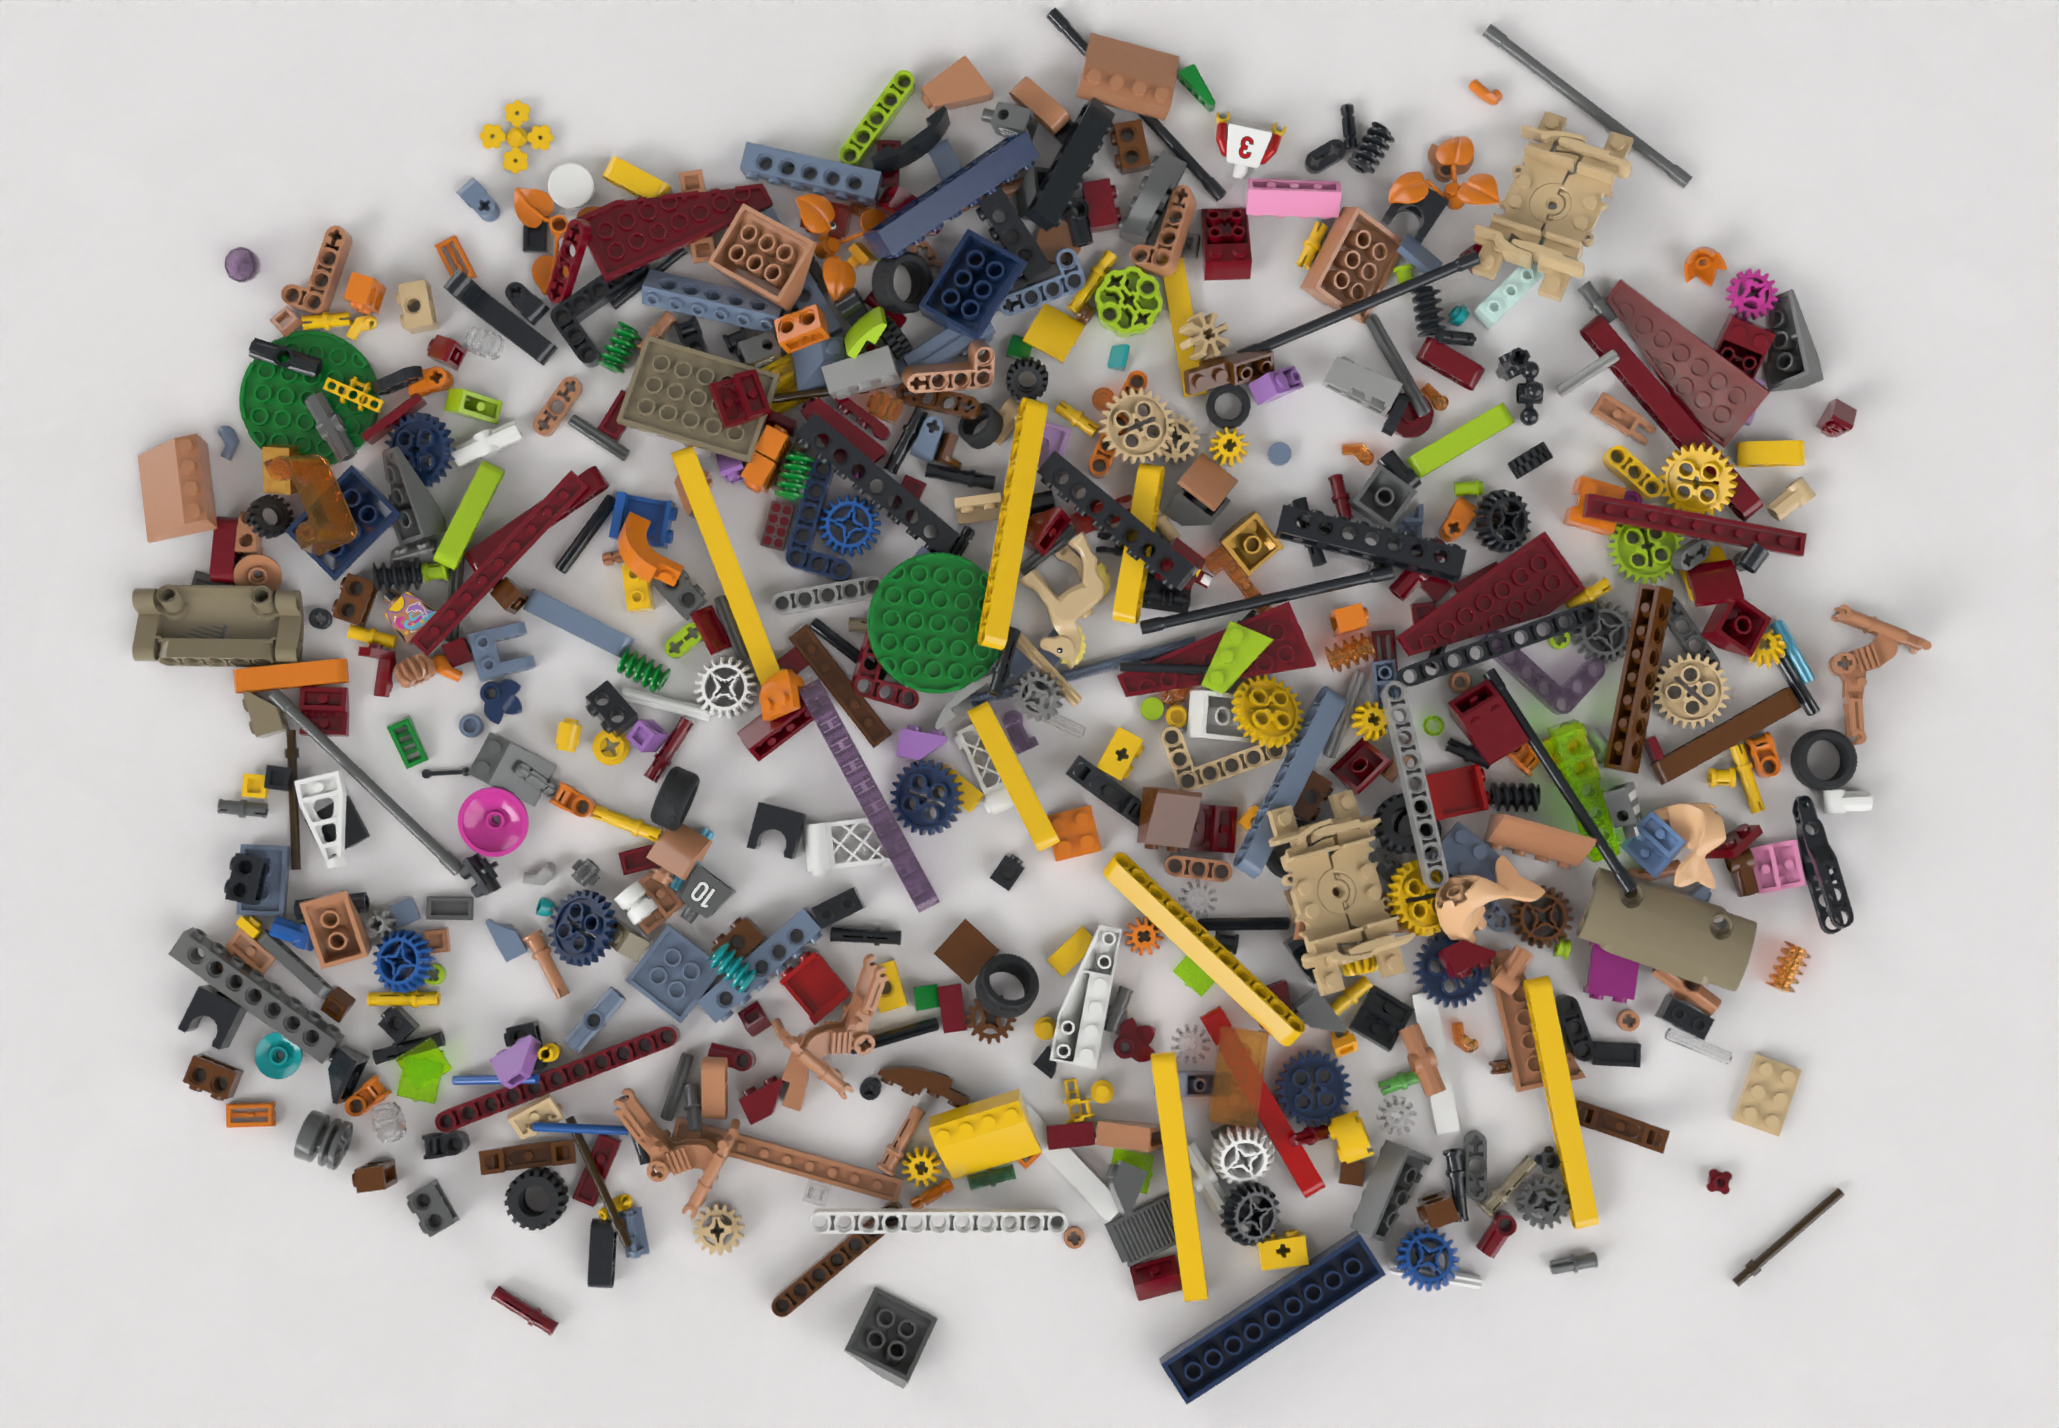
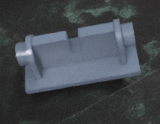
[618,1207,650,1259]

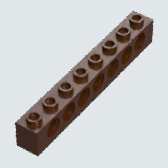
[1604,583,1674,774]

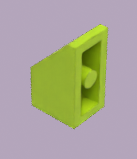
[444,388,503,424]

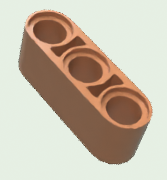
[1009,76,1071,135]
[1164,855,1233,882]
[701,1056,728,1120]

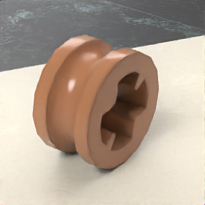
[1616,1010,1640,1032]
[1064,1226,1085,1249]

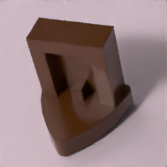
[934,432,963,470]

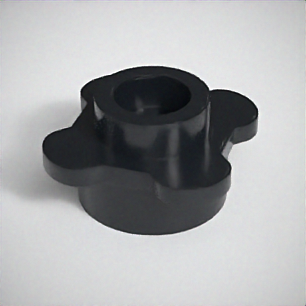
[1534,1146,1560,1174]

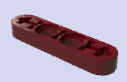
[547,219,591,304]

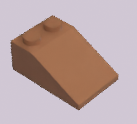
[299,890,372,969]

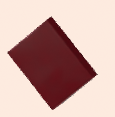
[1329,737,1392,795]

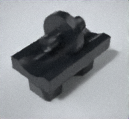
[458,853,501,898]

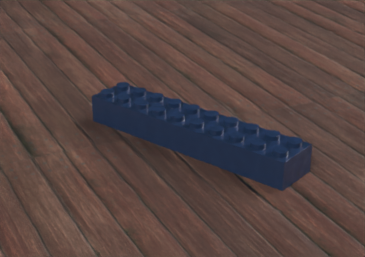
[1159,1230,1386,1405]

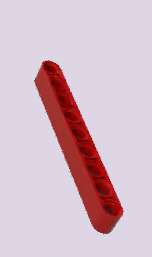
[1200,1005,1326,1199]

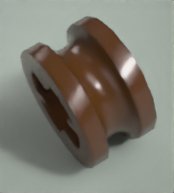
[1076,302,1097,326]
[1489,1059,1511,1075]

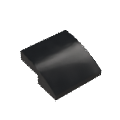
[304,795,370,857]
[1348,985,1414,1052]

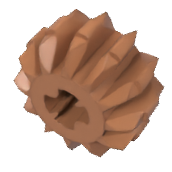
[394,653,436,688]

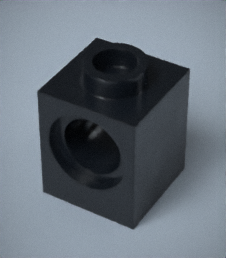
[990,854,1025,891]
[378,1006,420,1044]

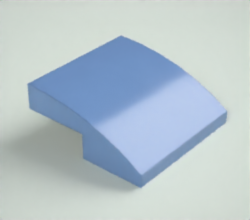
[1620,810,1687,879]

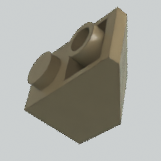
[242,691,290,738]
[608,915,650,962]

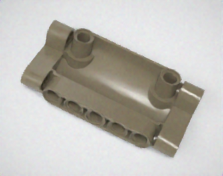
[132,584,304,667]
[1576,867,1757,992]

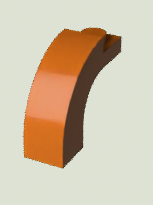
[618,512,684,587]

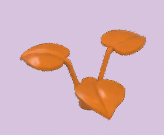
[1388,136,1499,210]
[514,187,600,295]
[795,194,888,301]

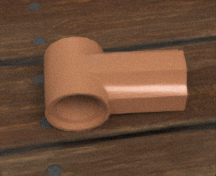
[1490,945,1534,995]

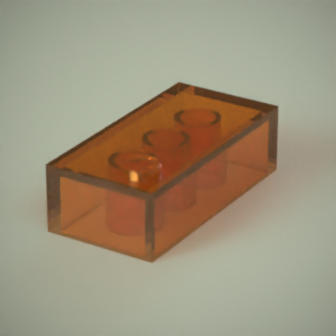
[1207,1024,1269,1128]

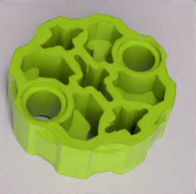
[1094,266,1163,338]

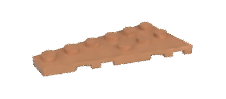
[1488,949,1586,1092]

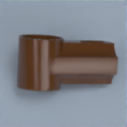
[1724,848,1759,897]

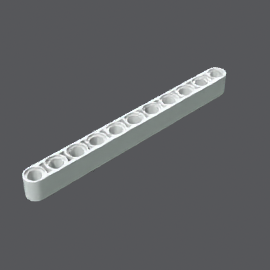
[809,1208,1068,1234]

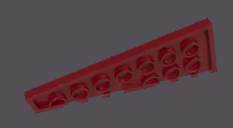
[1117,601,1316,697]

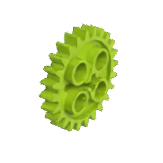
[1607,524,1684,584]

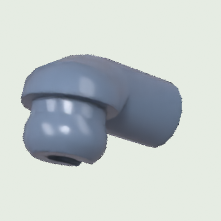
[218,425,240,461]

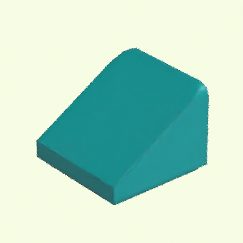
[1108,344,1130,371]

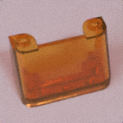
[264,454,357,556]

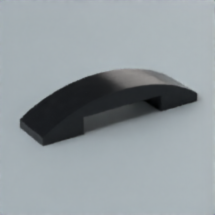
[871,106,950,174]
[1065,755,1142,827]

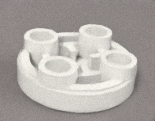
[548,163,596,212]

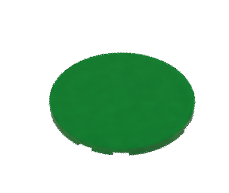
[239,330,380,469]
[867,552,1000,694]

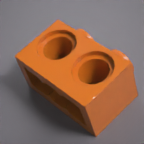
[343,272,386,316]
[774,304,830,354]
[755,424,792,467]
[741,451,779,494]
[1328,603,1370,636]

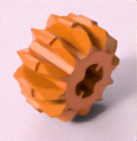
[1124,916,1164,956]

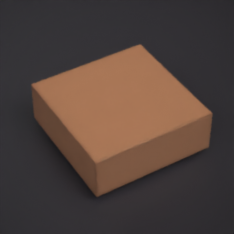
[270,306,303,338]
[423,928,450,954]

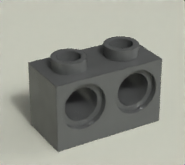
[652,569,707,620]
[407,1179,460,1237]

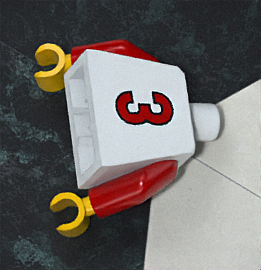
[1216,112,1286,179]

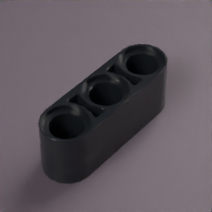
[1555,994,1595,1062]
[588,1218,617,1288]

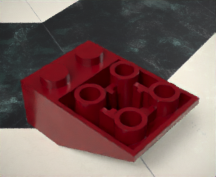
[1201,208,1252,281]
[1714,313,1776,379]
[1448,679,1529,766]

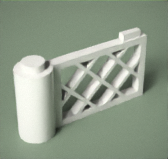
[954,712,1031,816]
[802,815,901,876]

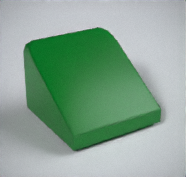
[1006,334,1033,361]
[913,984,940,1011]

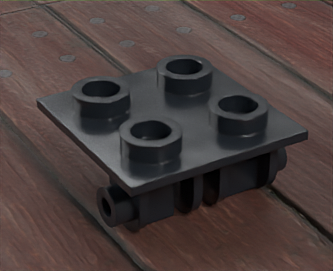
[1142,571,1191,613]

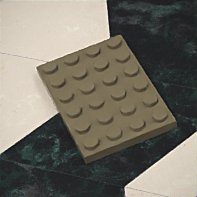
[616,335,780,463]

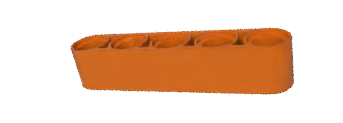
[1088,370,1148,479]
[233,659,349,693]

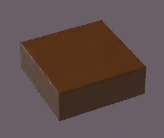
[1338,1161,1365,1186]

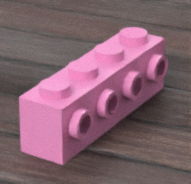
[1245,178,1342,219]

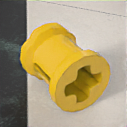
[1707,767,1736,788]

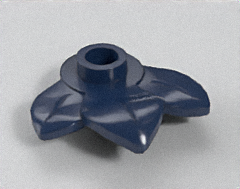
[480,679,522,724]

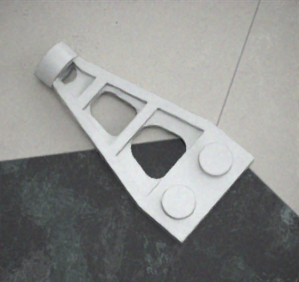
[294,771,347,869]

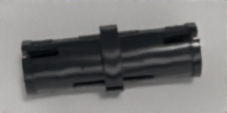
[1444,737,1491,770]

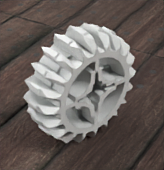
[694,656,757,719]
[1210,1123,1274,1184]

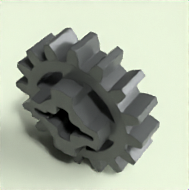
[1013,670,1065,722]
[1517,1177,1570,1230]

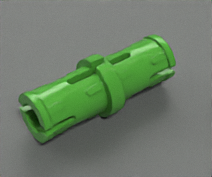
[1378,1070,1420,1096]

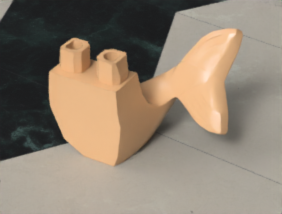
[1653,802,1726,889]
[1435,855,1546,944]

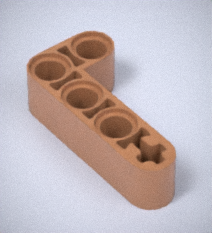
[1130,185,1197,277]
[281,226,352,315]
[900,339,995,393]

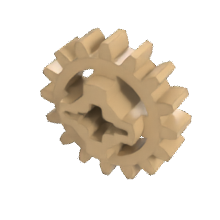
[1150,413,1200,465]
[693,1203,745,1256]

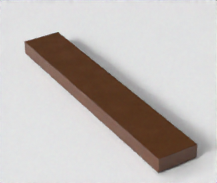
[788,624,892,748]

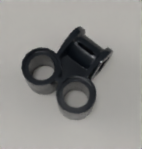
[834,287,869,326]

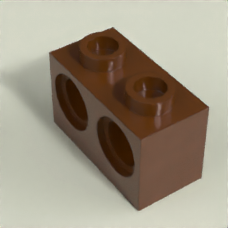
[1110,119,1150,175]
[332,573,378,628]
[182,1053,244,1101]
[352,1159,398,1193]
[1416,1191,1460,1229]

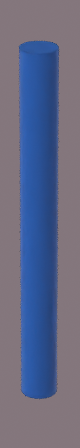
[452,1074,540,1085]
[532,1122,629,1135]

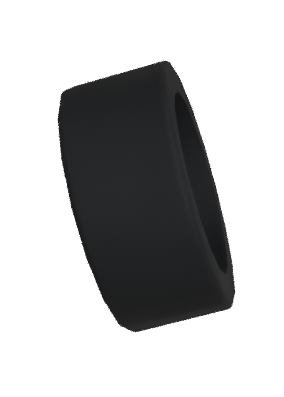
[1206,383,1251,429]
[958,403,1004,449]

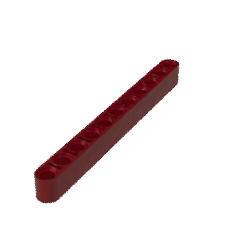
[1579,315,1764,522]
[435,1025,680,1132]

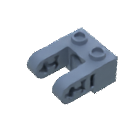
[468,622,536,683]

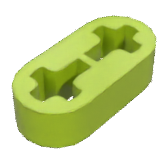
[664,622,703,659]

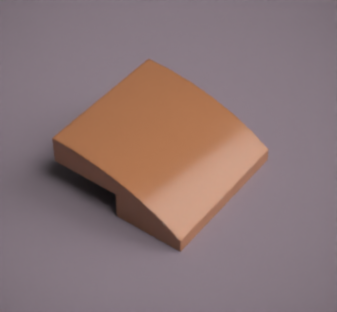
[1177,453,1238,511]
[646,823,713,881]
[625,871,684,936]

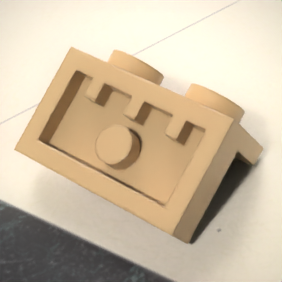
[954,492,1002,525]
[507,1093,564,1140]

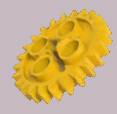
[1659,442,1738,516]
[1231,675,1304,749]
[1386,860,1441,936]

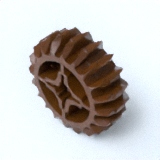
[1509,885,1574,949]

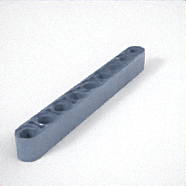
[1233,686,1346,879]

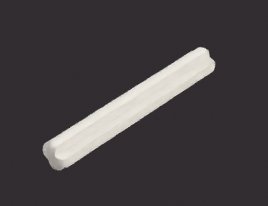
[621,688,711,721]
[1389,1260,1482,1289]

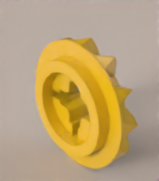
[592,730,630,766]

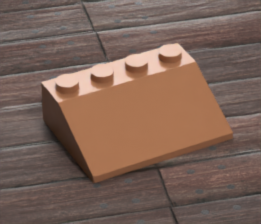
[1076,33,1179,121]
[708,203,817,312]
[1300,207,1402,324]
[138,433,218,543]
[1484,814,1597,869]

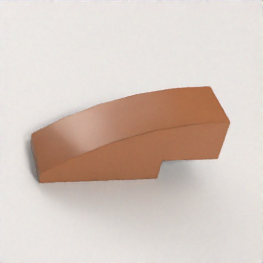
[781,1033,809,1112]

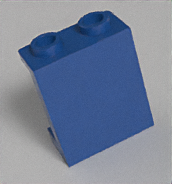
[609,491,678,549]

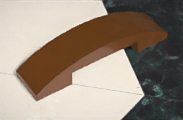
[1576,1100,1670,1154]
[479,1139,577,1175]

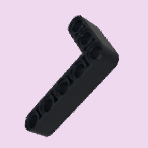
[550,263,651,368]
[443,268,558,366]

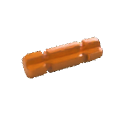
[910,1178,954,1209]

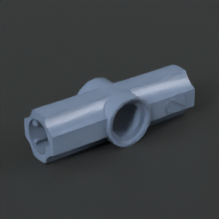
[564,986,627,1053]

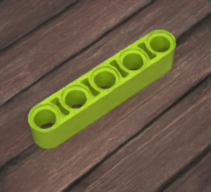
[839,70,915,167]
[1406,403,1515,479]
[433,460,505,570]

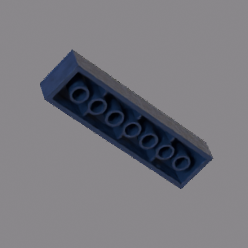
[863,131,1040,259]

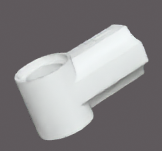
[1823,790,1873,814]

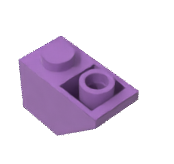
[1248,366,1304,405]
[715,453,746,484]
[896,725,948,760]
[490,1035,541,1089]

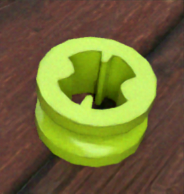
[1547,632,1571,650]
[1553,937,1572,960]
[424,964,447,985]

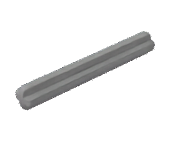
[1324,670,1366,759]

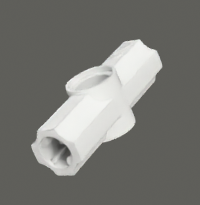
[451,420,523,467]
[1188,1141,1227,1213]

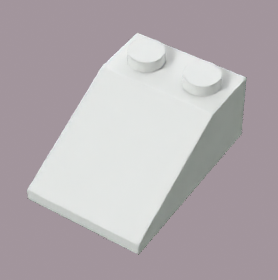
[1186,690,1260,744]

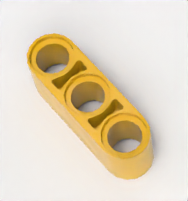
[602,156,671,198]
[1736,440,1805,467]
[1602,445,1663,501]

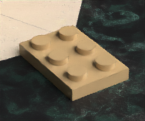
[1732,1054,1802,1137]

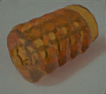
[1325,633,1377,673]
[1765,941,1811,993]

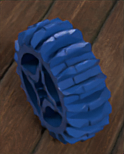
[818,494,881,557]
[371,929,436,993]
[1395,1226,1460,1292]

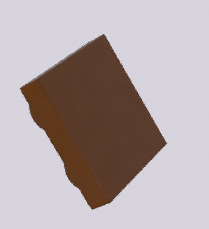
[934,918,1000,985]

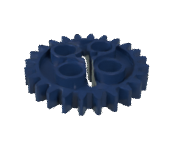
[384,412,456,487]
[890,760,964,836]
[548,890,617,967]
[1413,933,1490,1008]
[1275,1050,1352,1127]

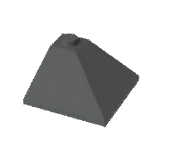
[844,1287,938,1389]

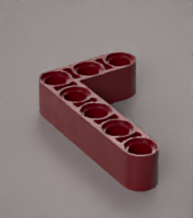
[851,629,919,709]

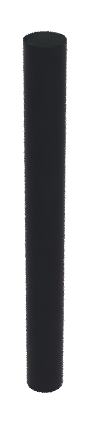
[610,248,688,310]
[1120,662,1210,674]

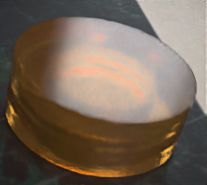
[1092,387,1114,412]

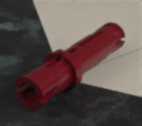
[644,716,694,783]
[491,1285,559,1336]

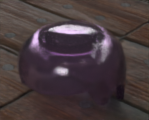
[224,247,261,283]

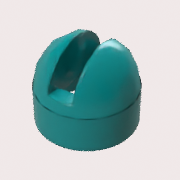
[536,897,555,917]

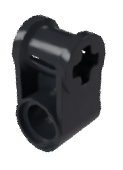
[505,282,550,326]
[674,316,708,353]
[421,1131,470,1160]

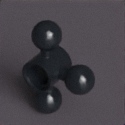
[1516,361,1544,426]

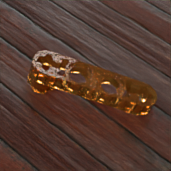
[1204,545,1272,614]

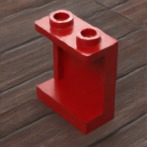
[1426,764,1491,821]
[779,950,852,1025]

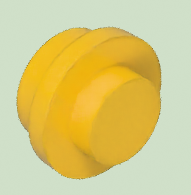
[1165,705,1188,728]
[1034,1016,1056,1040]
[1091,1080,1114,1104]

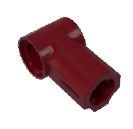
[708,1042,756,1072]
[1476,1210,1517,1259]

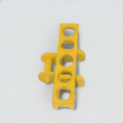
[323,376,385,414]
[1062,1078,1096,1124]

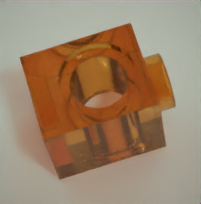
[867,390,904,425]

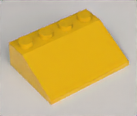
[928,1089,1042,1180]

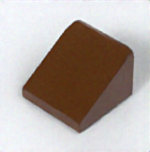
[320,987,356,1023]

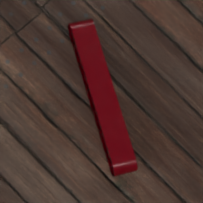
[464,466,609,572]

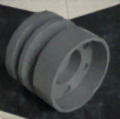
[294,1110,353,1170]

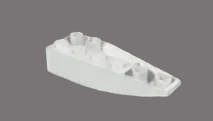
[1050,925,1122,1069]

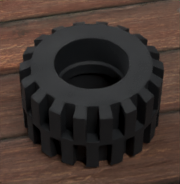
[1372,793,1430,854]
[504,1167,569,1231]

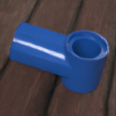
[269,915,314,951]

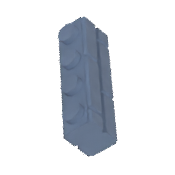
[902,322,996,378]

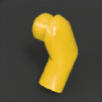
[346,315,378,341]
[598,1194,633,1220]

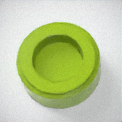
[1140,697,1164,721]

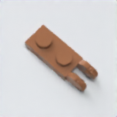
[1589,392,1656,446]

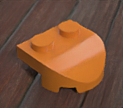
[760,669,804,721]

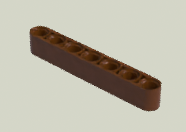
[1649,687,1801,785]
[771,1201,903,1317]

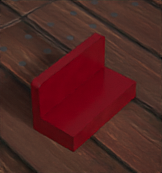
[1129,1254,1183,1301]

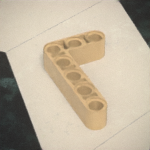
[1160,726,1287,791]

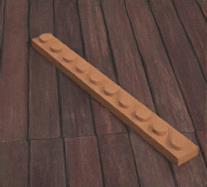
[671,1116,904,1203]

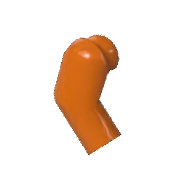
[1468,79,1503,106]
[432,654,463,682]

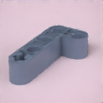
[999,247,1085,316]

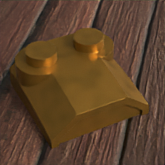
[1219,511,1284,577]

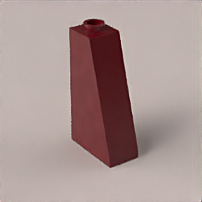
[800,397,888,481]

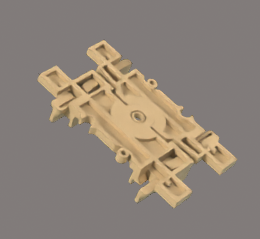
[1472,111,1633,302]
[1267,789,1415,996]

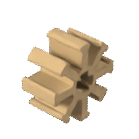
[1178,312,1230,361]

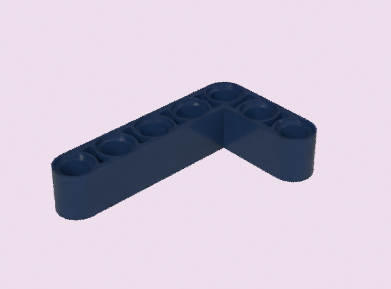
[785,458,853,582]

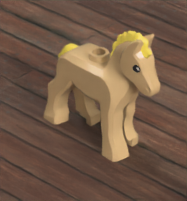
[1019,532,1110,670]

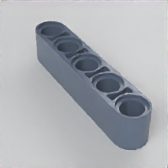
[523,588,635,658]

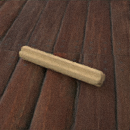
[1017,633,1082,707]

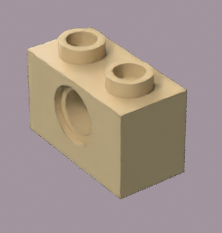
[396,279,439,334]

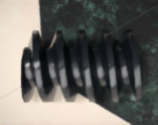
[1347,121,1395,174]
[1411,286,1446,337]
[373,561,423,591]
[1489,782,1541,812]

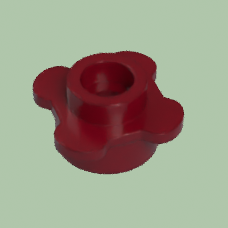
[1706,1169,1732,1194]

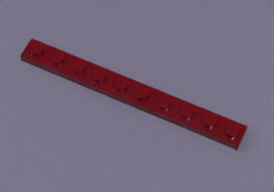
[410,470,589,656]
[1582,493,1807,557]

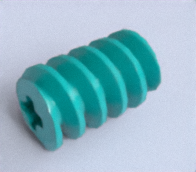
[706,942,757,995]

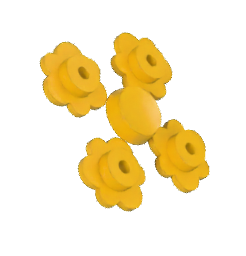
[479,100,554,174]

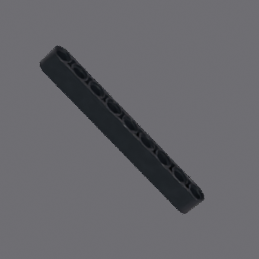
[1396,603,1599,688]

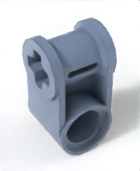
[456,177,500,222]
[910,416,945,463]

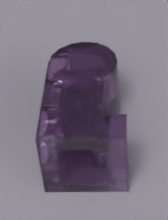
[1003,710,1039,755]

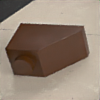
[490,577,529,614]

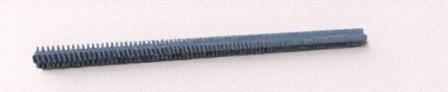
[970,636,1196,707]

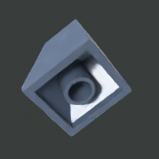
[791,336,846,391]

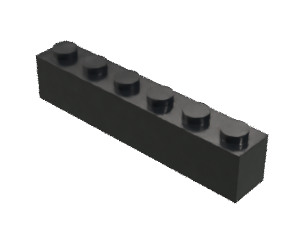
[1024,98,1115,232]

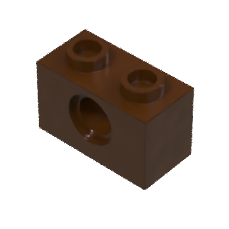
[1293,770,1333,823]
[711,916,767,960]

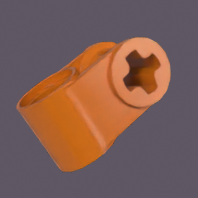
[408,366,454,397]
[1439,496,1479,542]
[1744,731,1781,778]
[1507,743,1540,777]
[549,781,597,818]
[344,1074,392,1117]

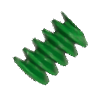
[597,321,642,373]
[774,450,815,502]
[617,648,671,692]

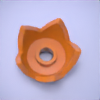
[1684,247,1727,287]

